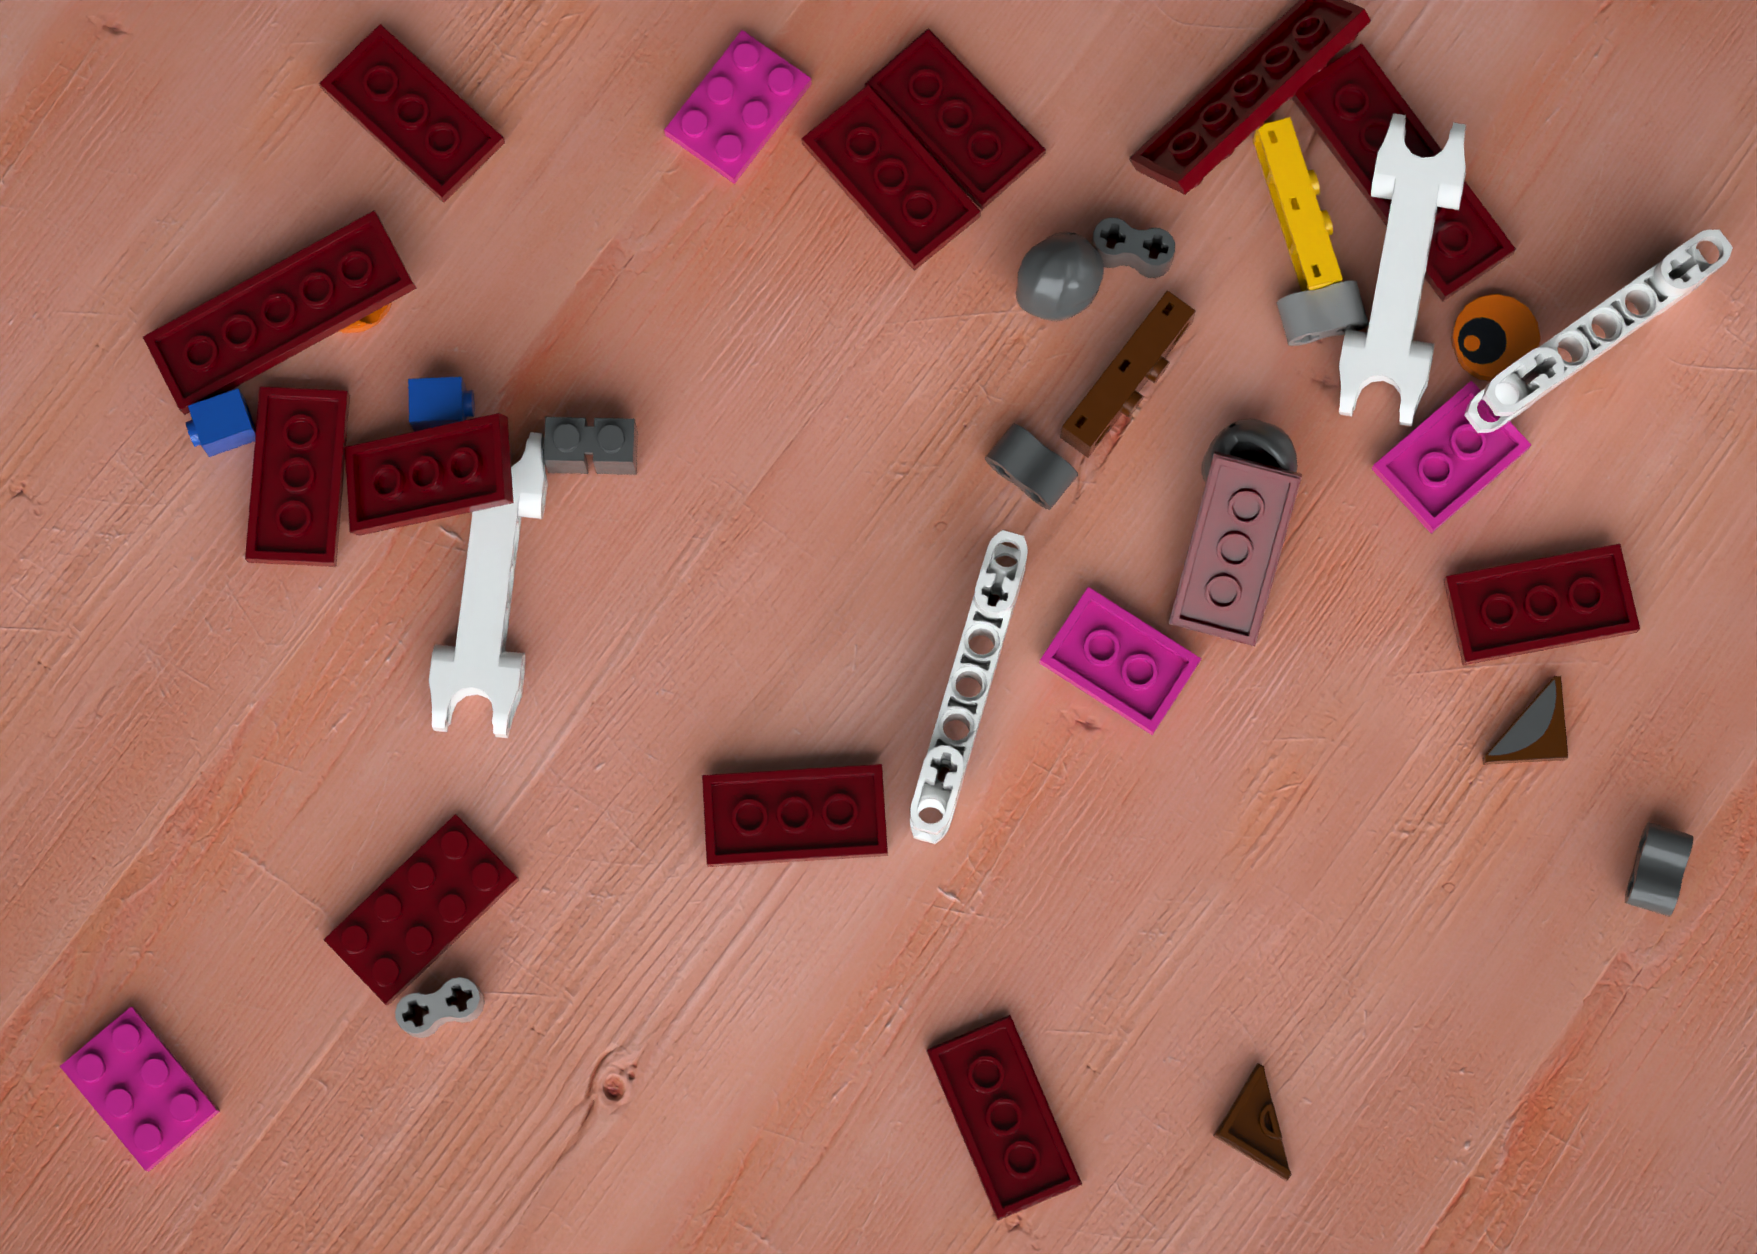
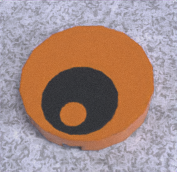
[1451,294,1541,382]

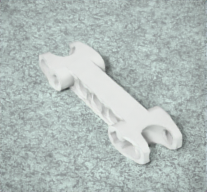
[1339,113,1466,427]
[1464,230,1733,433]
[429,432,548,738]
[910,530,1028,844]

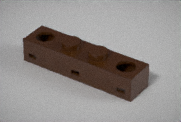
[1060,290,1196,458]

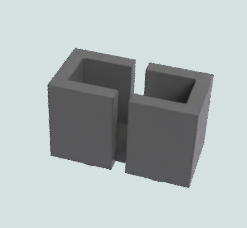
[544,417,638,475]

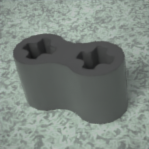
[1091,218,1175,278]
[985,423,1078,510]
[1625,822,1693,917]

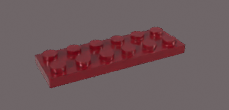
[1129,0,1371,195]
[1292,44,1516,301]
[143,210,417,415]

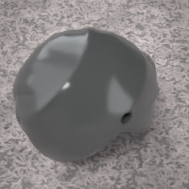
[1016,232,1104,321]
[1201,419,1298,483]

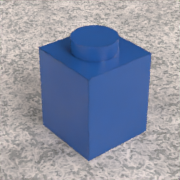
[408,377,475,432]
[185,388,256,457]

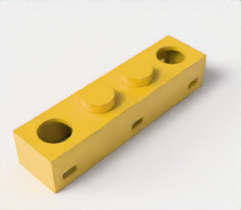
[1253,117,1343,291]

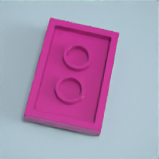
[664,30,812,184]
[1372,380,1531,534]
[1039,587,1202,735]
[60,1007,220,1172]

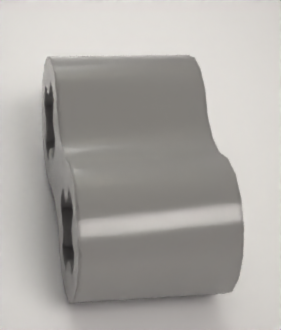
[1277,280,1368,346]
[395,977,485,1038]

